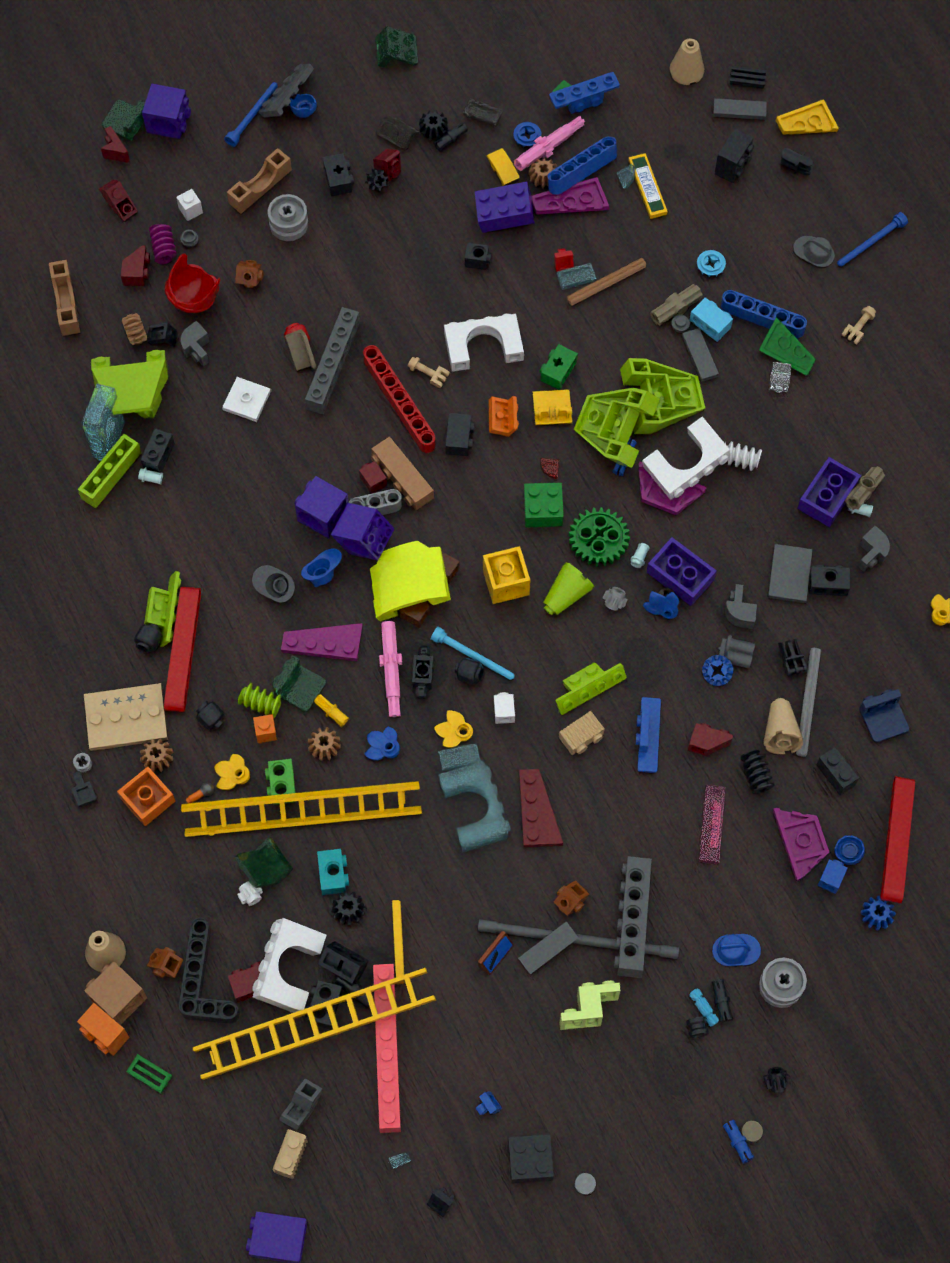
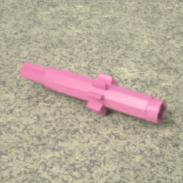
[514,116,585,171]
[379,621,402,718]

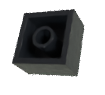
[715,129,754,183]
[508,1134,554,1184]

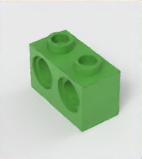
[265,759,297,805]

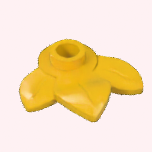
[931,594,950,626]
[434,710,473,748]
[214,754,250,790]

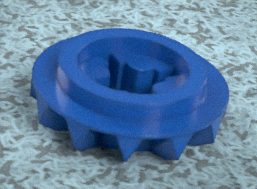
[513,122,541,148]
[702,655,733,686]

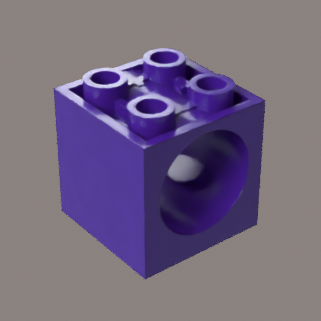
[142,83,191,139]
[294,476,348,539]
[331,503,394,561]

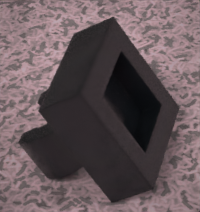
[427,1187,454,1217]

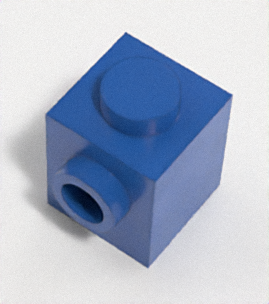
[817,859,848,894]

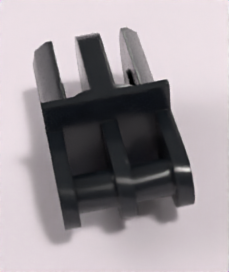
[780,148,813,175]
[778,639,807,676]

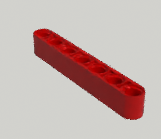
[363,345,436,453]
[164,587,201,712]
[881,776,915,903]

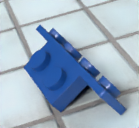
[549,72,620,114]
[635,697,661,773]

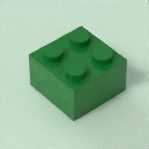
[524,483,563,527]

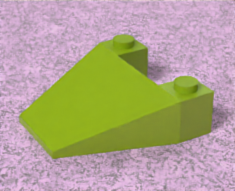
[91,350,168,415]
[620,358,705,434]
[574,388,660,468]

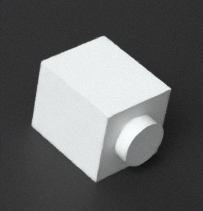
[176,189,203,221]
[494,692,515,724]

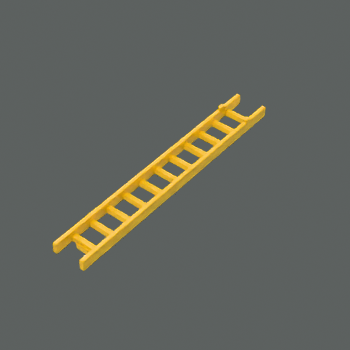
[181,781,422,837]
[192,968,436,1080]

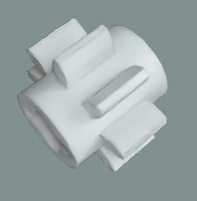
[237,881,263,906]

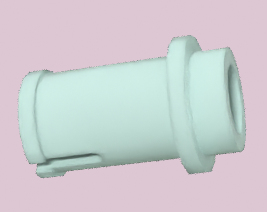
[138,468,163,485]
[848,503,873,517]
[630,543,650,568]

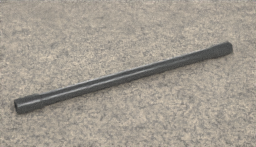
[478,919,679,959]

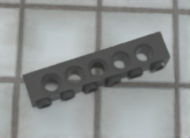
[305,307,360,415]
[614,856,652,978]

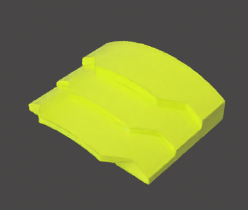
[370,541,451,621]

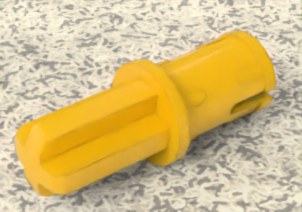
[314,694,349,727]

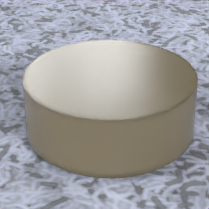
[741,1121,763,1143]

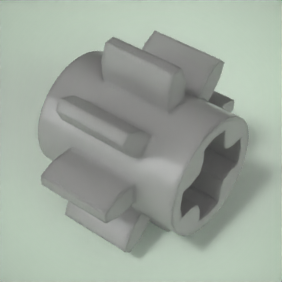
[603,587,628,611]

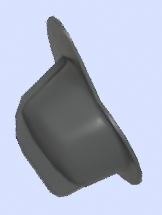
[793,236,835,267]
[252,565,295,602]

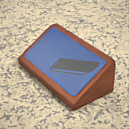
[478,931,514,975]

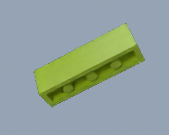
[78,434,141,508]

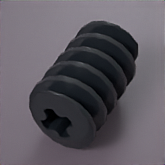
[740,750,775,794]

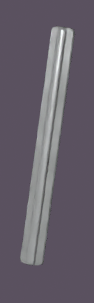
[796,648,821,757]

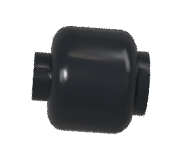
[134,623,163,653]
[455,658,485,685]
[196,701,225,730]

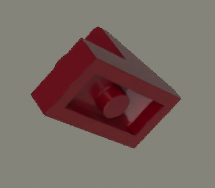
[101,126,130,163]

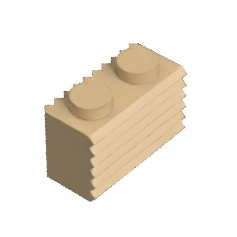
[559,711,605,755]
[273,1129,308,1179]

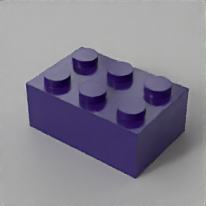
[475,182,534,233]
[797,457,861,528]
[647,537,717,606]

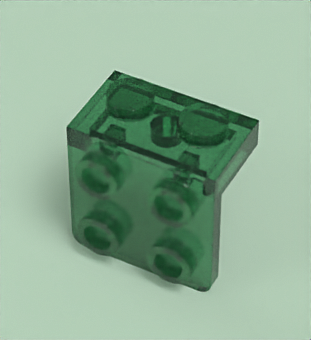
[375,26,418,68]
[102,100,145,140]
[272,655,326,712]
[235,838,293,888]

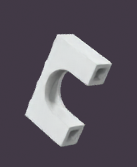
[444,314,524,372]
[642,417,730,500]
[252,918,326,1013]

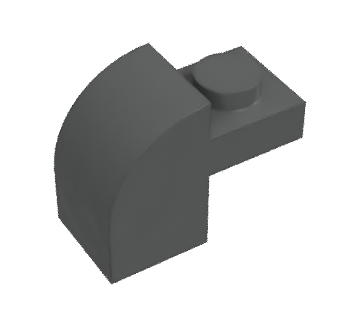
[181,321,209,367]
[858,526,890,572]
[725,584,757,629]
[280,1079,322,1130]

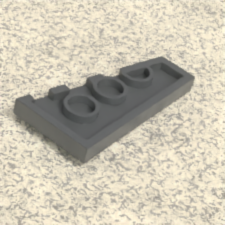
[259,64,314,117]

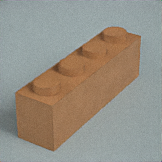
[371,436,434,510]

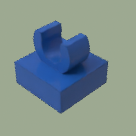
[476,1092,503,1115]

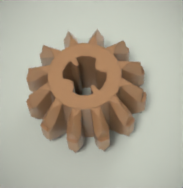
[528,157,557,188]
[122,313,147,345]
[308,727,341,761]
[140,739,173,772]

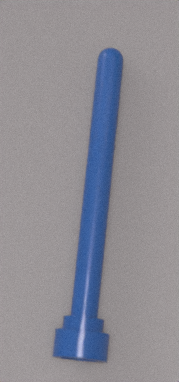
[224,82,278,147]
[837,212,908,267]

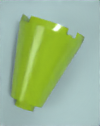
[543,562,595,615]

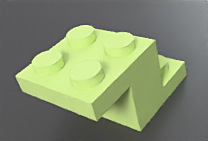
[559,980,620,1030]

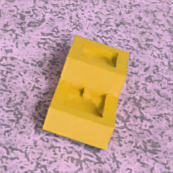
[487,148,520,186]

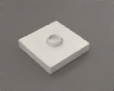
[222,377,271,422]

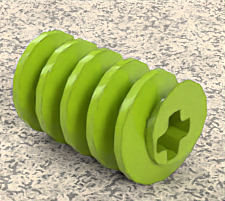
[238,683,281,719]

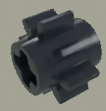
[365,168,388,191]
[763,1067,790,1093]

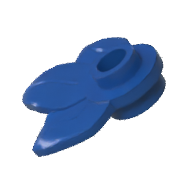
[643,591,679,619]
[365,727,400,761]

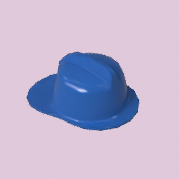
[301,549,342,587]
[712,934,761,966]

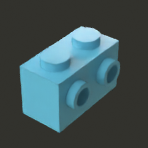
[689,298,733,342]

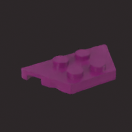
[638,462,707,515]
[773,808,829,882]

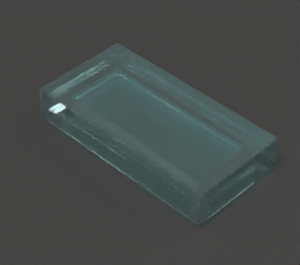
[556,263,596,290]
[438,743,481,771]

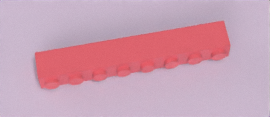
[373,964,401,1133]

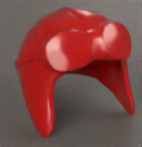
[165,254,220,313]

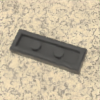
[713,98,767,120]
[682,328,719,382]
[518,921,579,974]

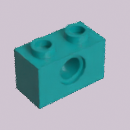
[317,849,349,895]

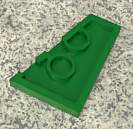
[759,317,817,376]

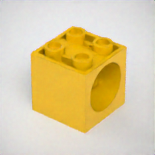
[483,546,530,604]

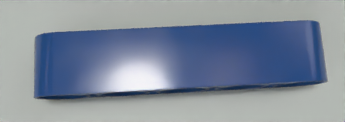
[548,137,617,195]
[721,290,807,338]

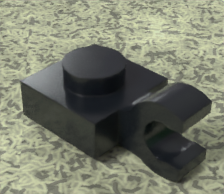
[71,771,97,808]

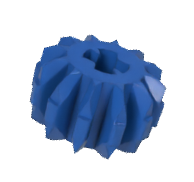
[861,895,896,930]

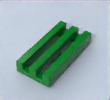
[126,1054,173,1094]

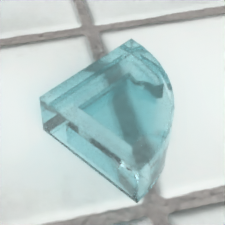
[617,164,635,189]
[388,1152,411,1169]

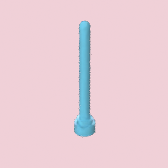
[431,626,515,680]

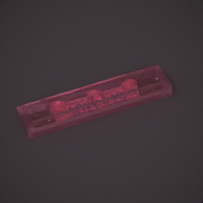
[699,785,726,864]

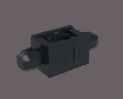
[412,646,434,699]

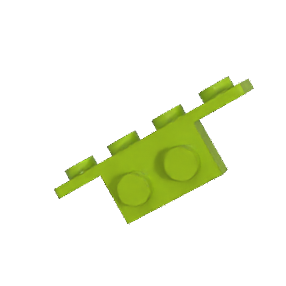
[144,571,181,647]
[555,662,627,715]

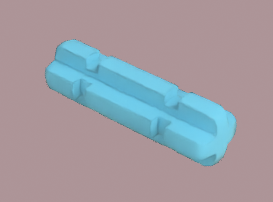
[690,988,719,1027]

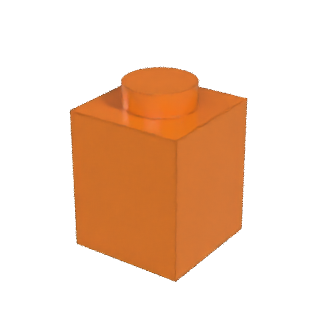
[253,714,277,743]

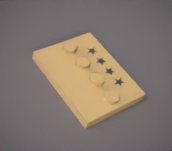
[84,683,168,751]

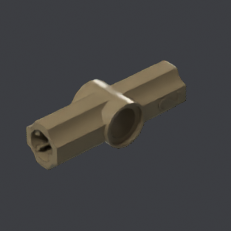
[650,284,703,326]
[845,466,885,510]

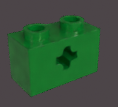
[539,344,578,390]

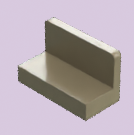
[284,329,317,371]

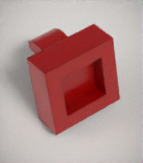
[554,248,574,272]

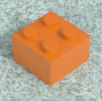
[117,766,176,826]
[77,1003,130,1056]

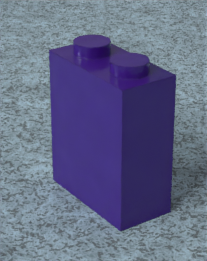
[246,1211,307,1263]

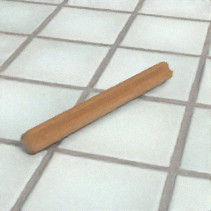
[567,258,646,305]

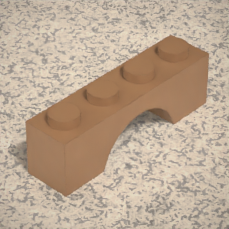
[227,148,292,214]
[49,260,81,336]

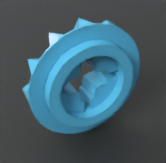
[697,250,726,277]

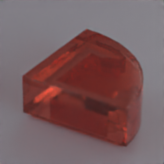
[540,458,559,479]

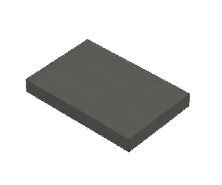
[768,544,812,603]

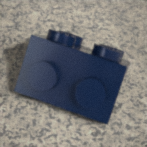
[859,689,909,743]

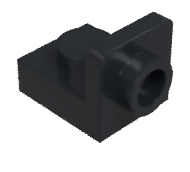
[147,322,177,347]

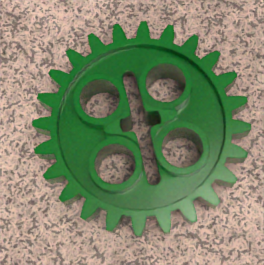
[569,507,630,567]

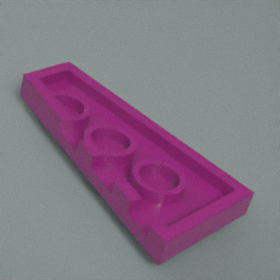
[531,177,609,214]
[281,623,363,661]

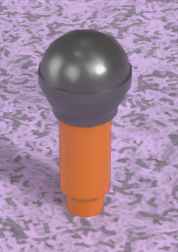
[186,782,214,803]

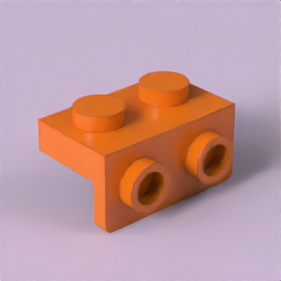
[489,396,519,437]

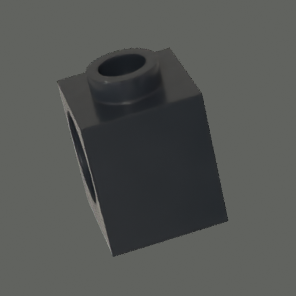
[465,242,492,270]

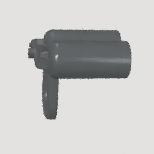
[718,635,755,669]

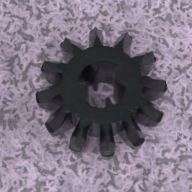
[419,110,448,141]
[331,891,365,925]

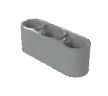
[349,489,402,515]

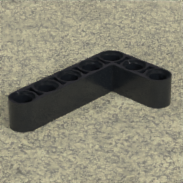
[179,918,240,1024]

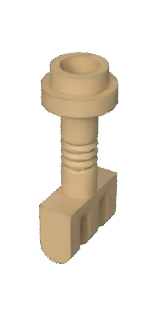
[842,306,876,345]
[408,357,450,388]

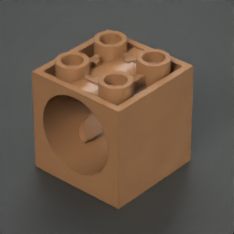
[84,961,147,1025]

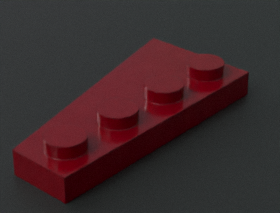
[519,769,563,847]

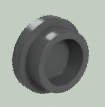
[180,230,199,247]
[671,315,690,333]

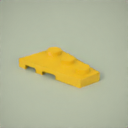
[776,99,839,135]

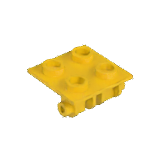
[533,390,572,425]

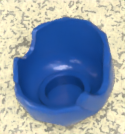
[289,94,317,118]
[835,835,865,865]

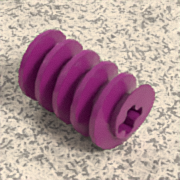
[149,224,177,265]

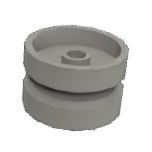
[268,194,308,241]
[759,957,807,1008]

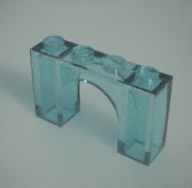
[81,384,125,460]
[439,761,511,852]

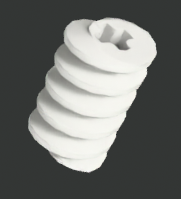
[725,441,762,471]

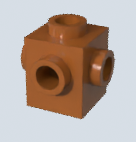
[235,260,264,288]
[554,880,589,916]
[147,947,183,978]

